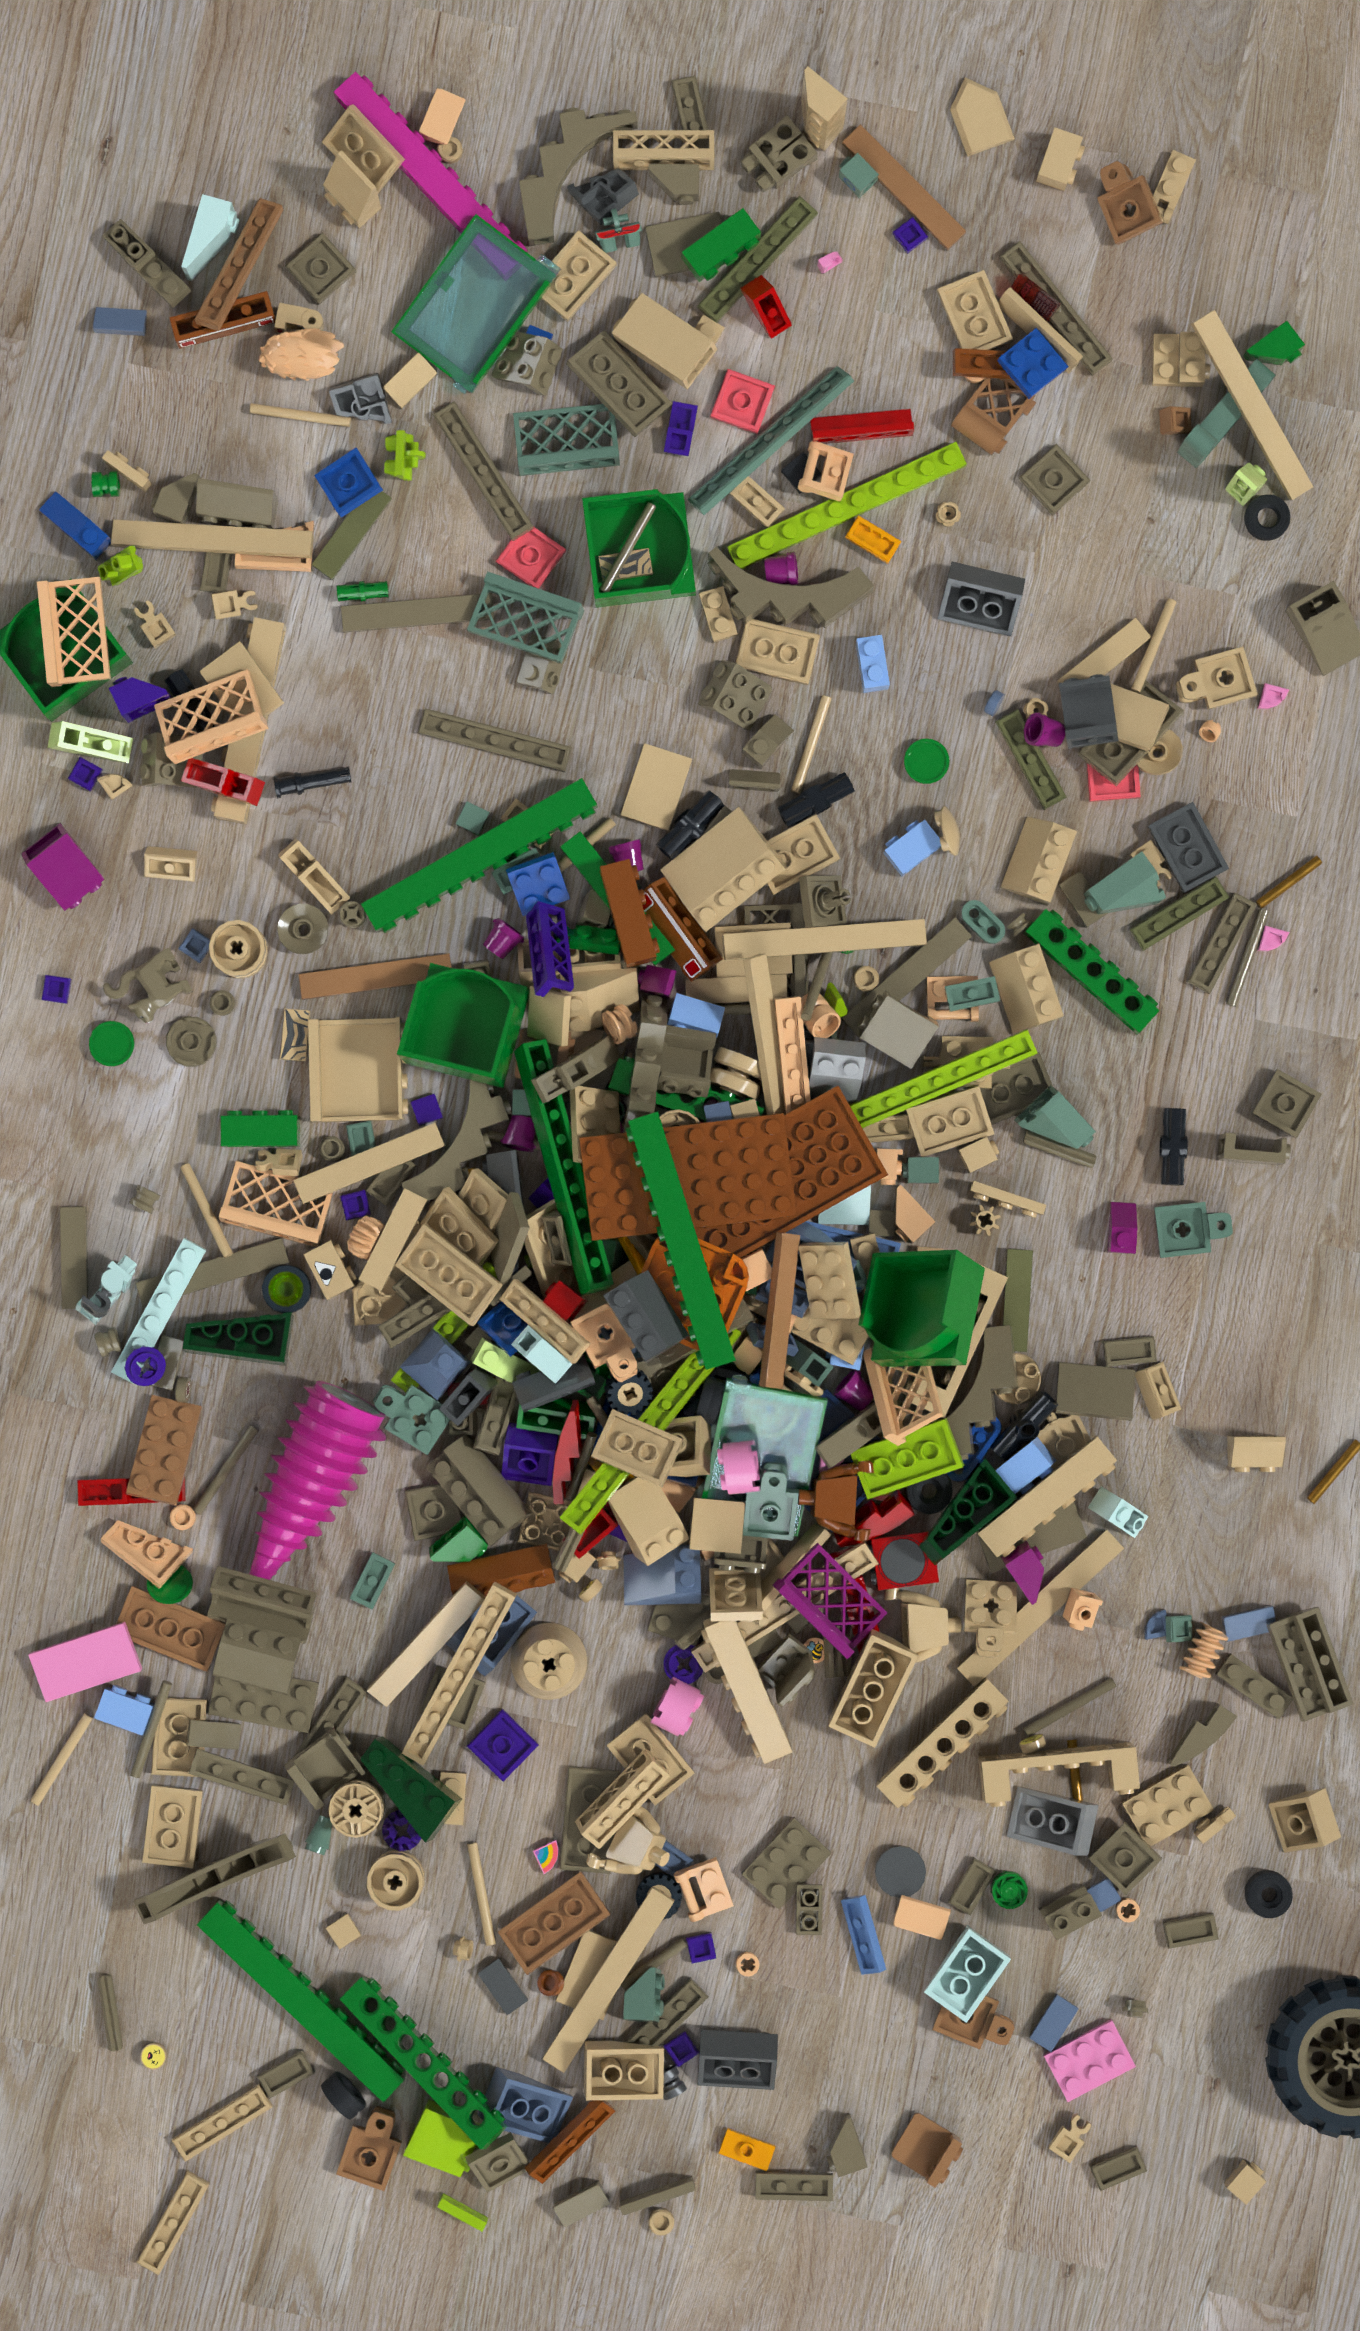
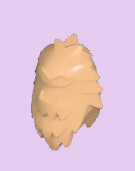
[259,328,344,381]

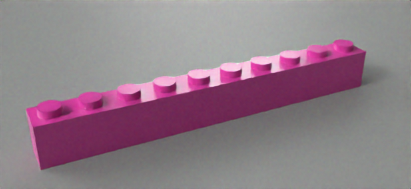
[333,71,527,282]

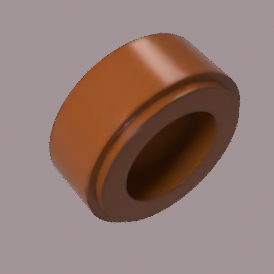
[537,1970,564,1996]

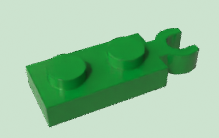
[553,925,621,955]

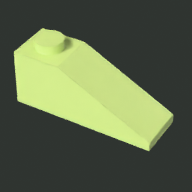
[1225,463,1268,507]
[47,721,133,763]
[470,1337,540,1383]

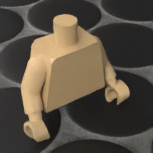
[884,1588,962,1663]
[586,1806,670,1875]

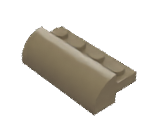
[426,1435,533,1546]
[1266,1607,1354,1722]

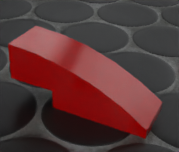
[181,758,265,806]
[834,1490,915,1547]
[563,1502,619,1559]

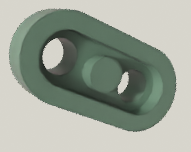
[961,900,1005,944]

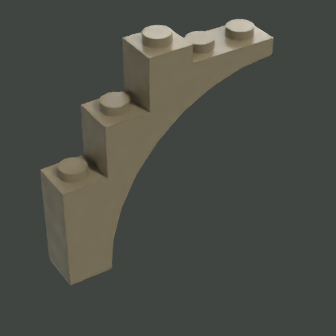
[519,108,638,247]
[707,547,874,628]
[623,995,667,1133]
[401,1080,512,1203]
[947,1325,1019,1460]
[133,1833,296,1924]

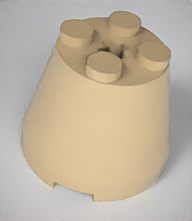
[511,1622,587,1700]

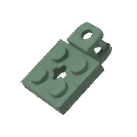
[1154,1202,1233,1258]
[373,1384,450,1455]
[742,1462,799,1541]

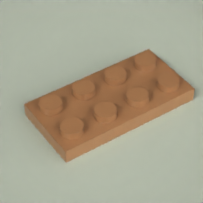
[126,1395,202,1506]
[116,1586,226,1672]
[498,1872,611,1975]

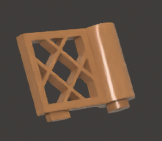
[951,378,1036,455]

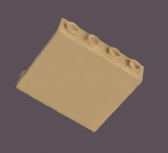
[308,1017,409,1123]

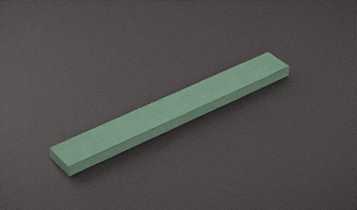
[688,366,854,515]

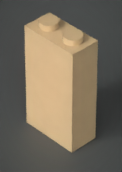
[612,293,718,390]

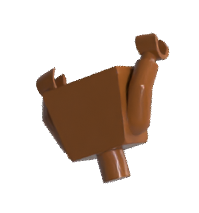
[797,1460,874,1541]

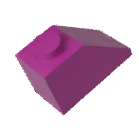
[637,965,676,999]
[1107,1202,1138,1254]
[1001,1540,1044,1605]

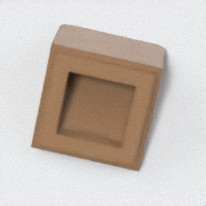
[1159,406,1192,435]

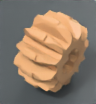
[347,1215,385,1260]

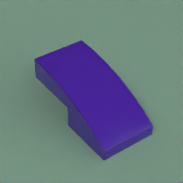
[664,401,698,456]

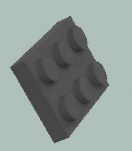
[1147,802,1229,893]

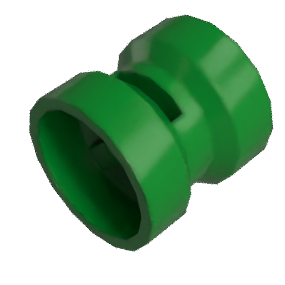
[91,471,120,497]

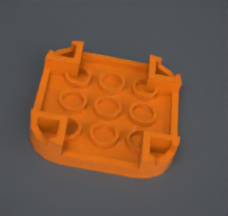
[640,1238,749,1350]

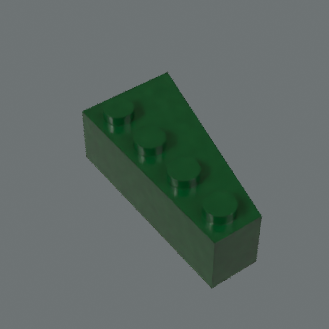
[182,1312,294,1366]
[919,1459,1017,1565]
[360,1736,462,1843]

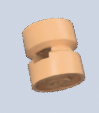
[801,993,841,1038]

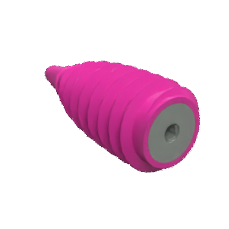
[249,1381,386,1580]

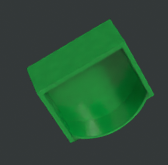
[582,489,696,608]
[0,578,133,722]
[397,963,530,1088]
[858,1249,985,1367]

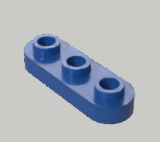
[947,1417,1002,1482]

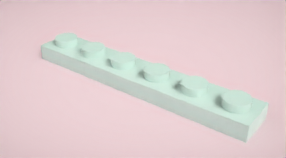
[111,1238,207,1384]

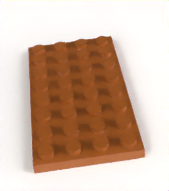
[695,1086,888,1258]
[579,1113,797,1241]

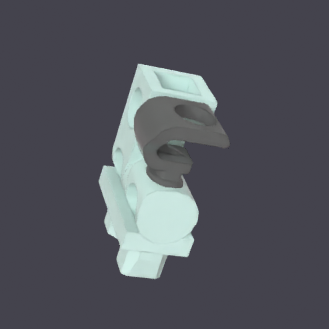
[76,1255,137,1325]

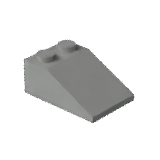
[808,1037,866,1105]
[1007,1786,1099,1856]

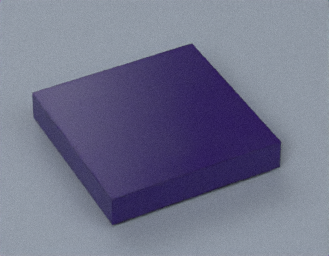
[467,1709,539,1782]

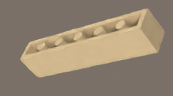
[977,1435,1117,1557]
[701,1618,793,1764]

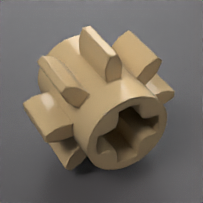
[969,1205,1001,1236]

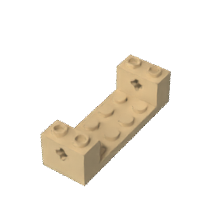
[902,1264,1008,1418]
[978,1742,1140,1807]

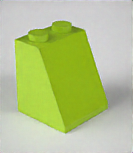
[403,2099,480,2177]

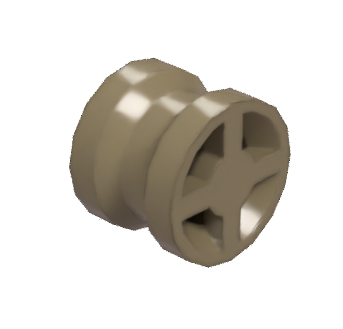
[339,901,366,928]
[129,1185,161,1214]
[94,1327,122,1357]

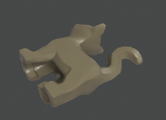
[103,948,193,1023]

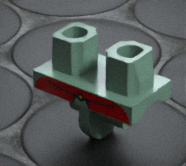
[595,208,642,253]

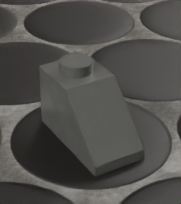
[439,1367,498,1426]

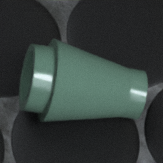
[305,1815,332,1855]

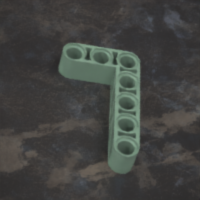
[1177,359,1276,468]

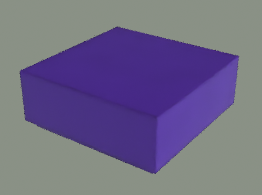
[892,217,928,254]
[68,757,103,792]
[42,975,72,1004]
[411,1093,443,1126]
[340,1190,371,1221]
[686,1932,717,1964]
[664,2031,699,2067]

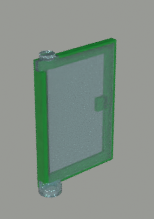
[391,214,561,394]
[701,1375,828,1537]

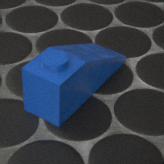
[39,491,111,560]

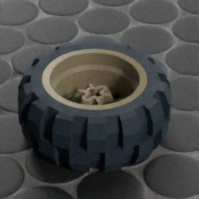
[1265,1975,1360,2139]

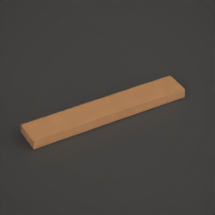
[842,124,966,251]
[195,198,283,331]
[299,953,452,1000]
[759,1232,800,1389]

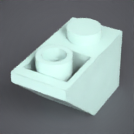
[511,1325,572,1384]
[1088,1486,1148,1538]

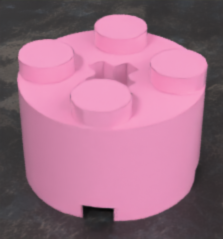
[717,1440,760,1495]
[650,1677,704,1737]

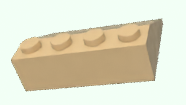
[660,807,787,932]

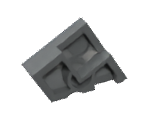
[567,168,639,225]
[329,373,392,424]

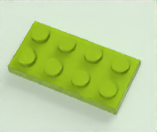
[851,1418,964,1499]

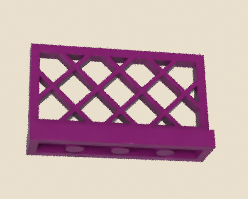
[772,1543,888,1659]

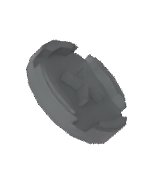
[875,1846,926,1898]

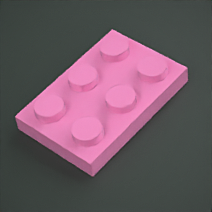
[1043,2019,1136,2102]

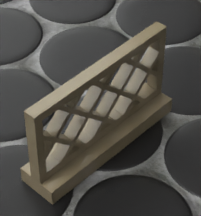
[744,903,809,1005]

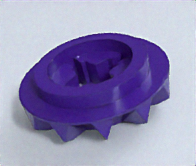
[124,1346,166,1386]
[664,1645,703,1684]
[382,1810,421,1851]

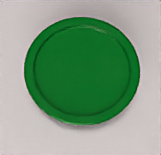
[904,739,950,784]
[89,1021,135,1067]
[147,1565,193,1604]

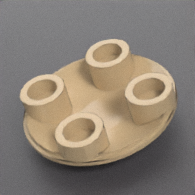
[935,806,960,856]
[994,1353,1041,1404]

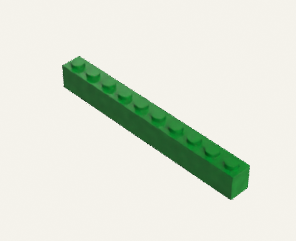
[361,778,598,933]
[514,1039,614,1296]
[625,1112,736,1370]
[197,1899,406,2103]

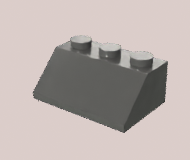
[938,561,1025,636]
[482,1150,524,1208]
[603,1270,690,1363]
[512,1354,596,1412]
[698,2029,778,2090]

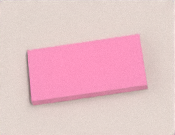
[28,1622,142,1702]

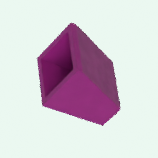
[21,822,105,911]

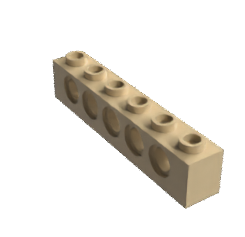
[875,1677,1009,1808]

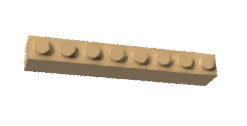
[211,617,287,825]

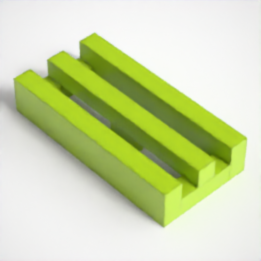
[437,2193,488,2232]

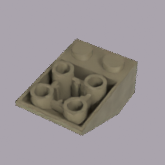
[1285,581,1360,676]

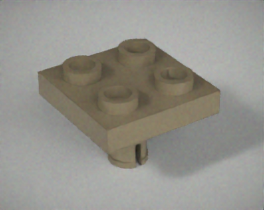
[799,875,851,928]

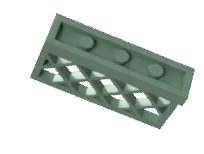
[513,404,620,476]
[467,571,584,664]

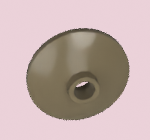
[277,904,328,954]

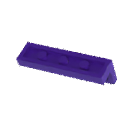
[526,901,574,997]

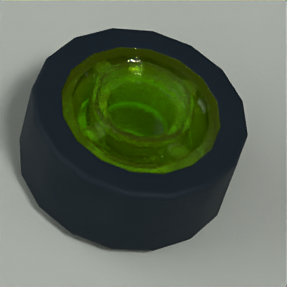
[262,1265,312,1313]

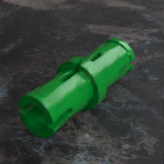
[337,581,389,602]

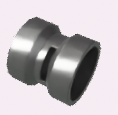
[663,2065,687,2100]

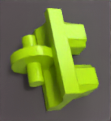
[384,430,426,481]
[98,545,143,586]

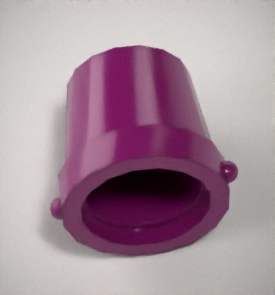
[765,551,798,585]
[1024,713,1066,747]
[609,839,644,871]
[483,918,524,959]
[500,1115,536,1152]
[834,1369,874,1411]

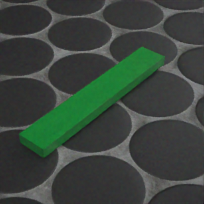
[560,831,675,966]

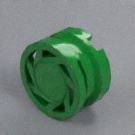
[991,1871,1028,1909]

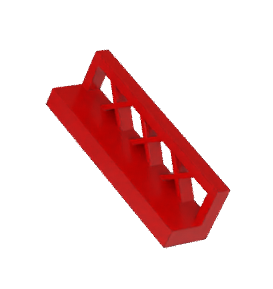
[810,409,914,444]

